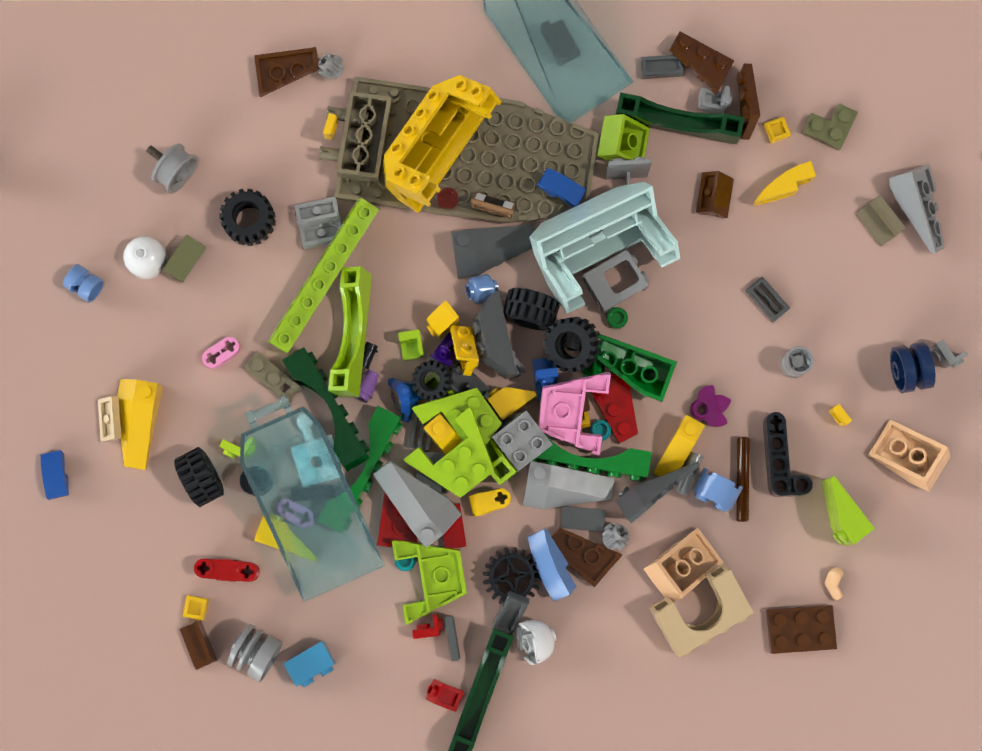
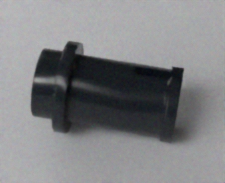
[363,341,378,370]

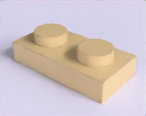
[98,396,121,442]

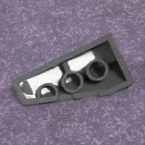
[451,225,535,278]
[616,461,700,523]

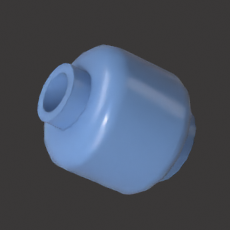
[465,274,498,304]

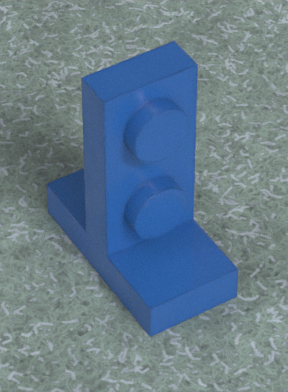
[532,358,559,403]

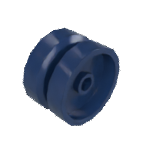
[890,342,936,393]

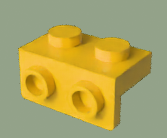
[450,325,479,376]

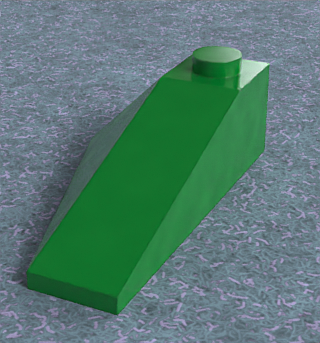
[597,334,677,402]

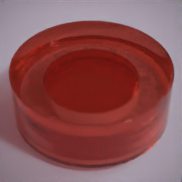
[437,188,459,210]

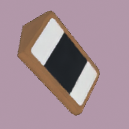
[471,192,515,218]

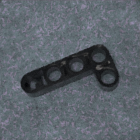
[763,412,813,497]

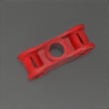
[194,558,260,582]

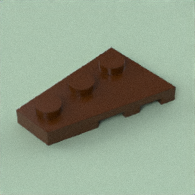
[669,31,734,95]
[254,47,319,98]
[737,63,760,140]
[552,528,623,587]

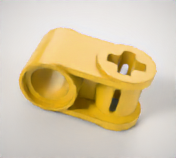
[468,488,511,517]

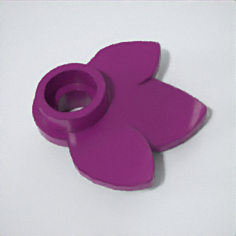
[690,385,731,427]

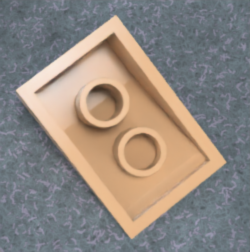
[868,420,951,492]
[644,527,723,602]

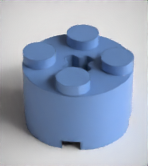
[692,468,743,512]

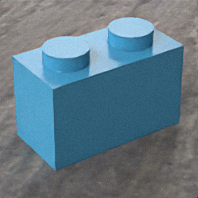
[283,641,337,688]

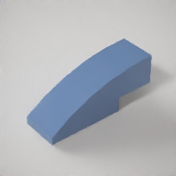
[528,528,577,602]

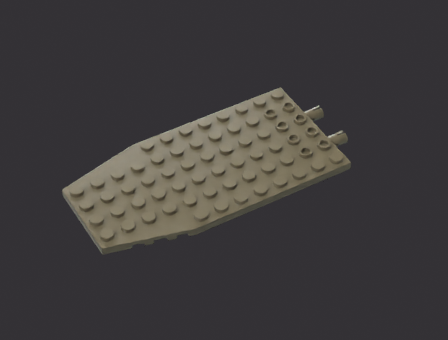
[319,77,599,224]

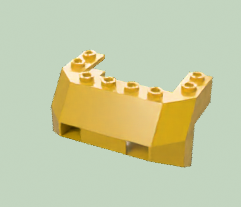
[383,75,501,214]

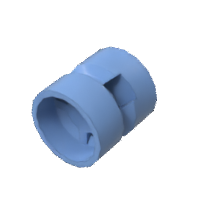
[63,264,104,303]

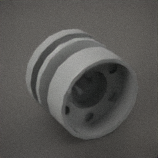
[227,624,283,683]

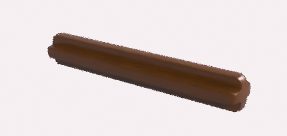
[736,437,750,522]

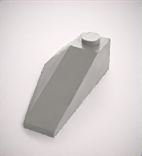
[889,164,944,254]
[373,461,462,547]
[523,461,615,509]

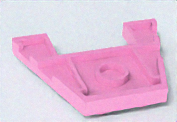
[538,372,611,455]

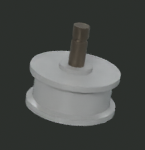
[146,143,199,194]

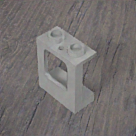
[582,249,649,315]

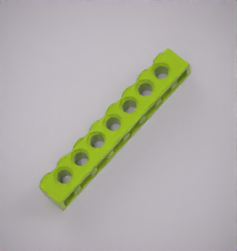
[267,198,379,354]

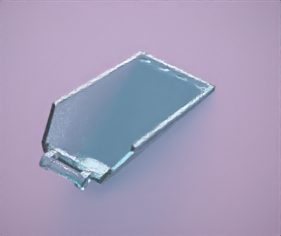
[483,0,634,123]
[240,395,385,602]

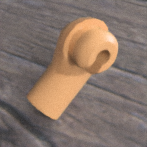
[825,567,844,601]

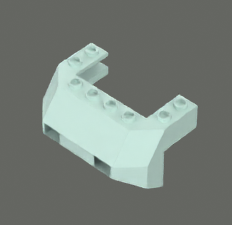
[530,182,680,314]

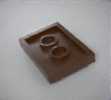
[766,605,837,654]

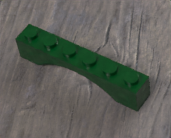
[615,92,745,145]
[282,347,370,472]
[448,628,514,751]

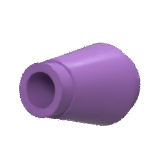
[354,370,379,403]

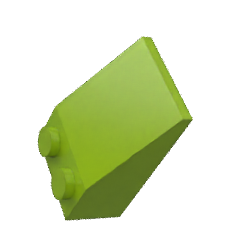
[822,476,875,546]

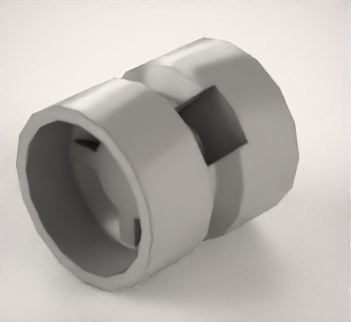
[780,346,814,378]

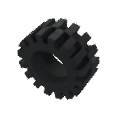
[411,360,453,400]

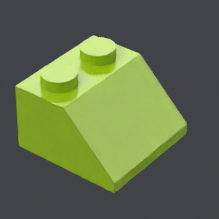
[597,114,650,161]

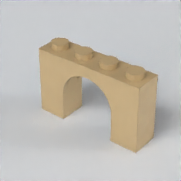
[649,564,753,658]

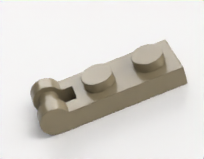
[243,351,302,405]

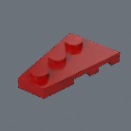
[591,374,638,444]
[376,491,418,548]

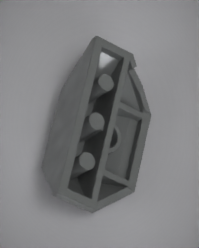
[472,291,517,379]

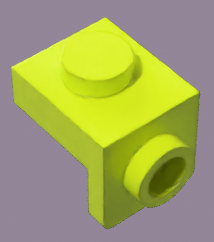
[219,437,256,460]

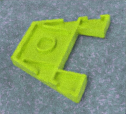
[412,388,502,444]
[403,407,495,498]
[392,540,467,625]

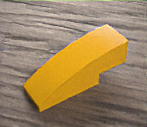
[754,161,816,206]

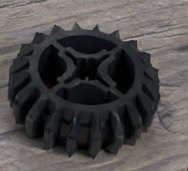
[483,547,541,604]

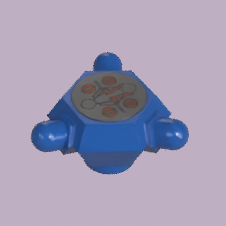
[388,378,423,423]

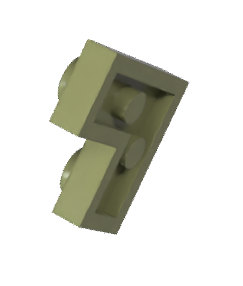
[802,103,858,150]

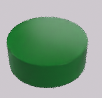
[606,307,628,329]

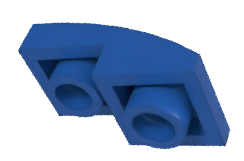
[537,168,586,208]
[40,450,69,500]

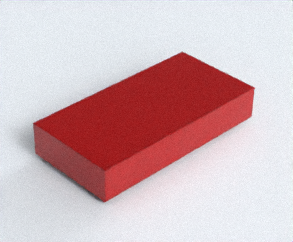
[443,503,467,548]

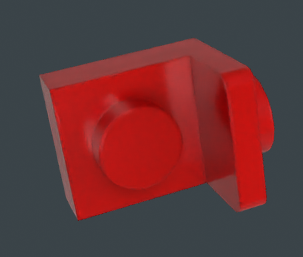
[412,614,444,639]
[426,679,464,712]

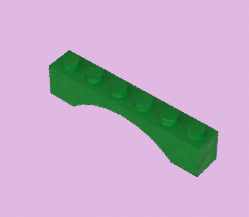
[318,406,403,534]
[532,433,652,482]

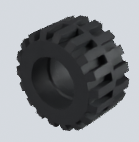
[219,188,276,246]
[503,288,560,331]
[543,317,602,372]
[174,447,224,507]

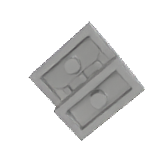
[294,197,342,250]

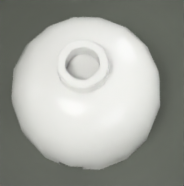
[123,236,167,279]
[516,619,556,665]

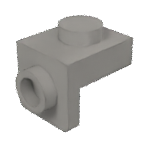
[698,86,732,113]
[930,340,968,368]

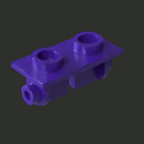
[430,333,456,367]

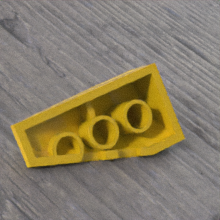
[117,379,163,470]

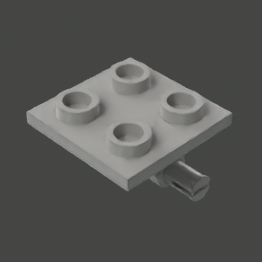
[605,157,651,185]
[492,411,553,471]

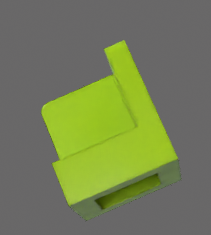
[398,329,424,361]

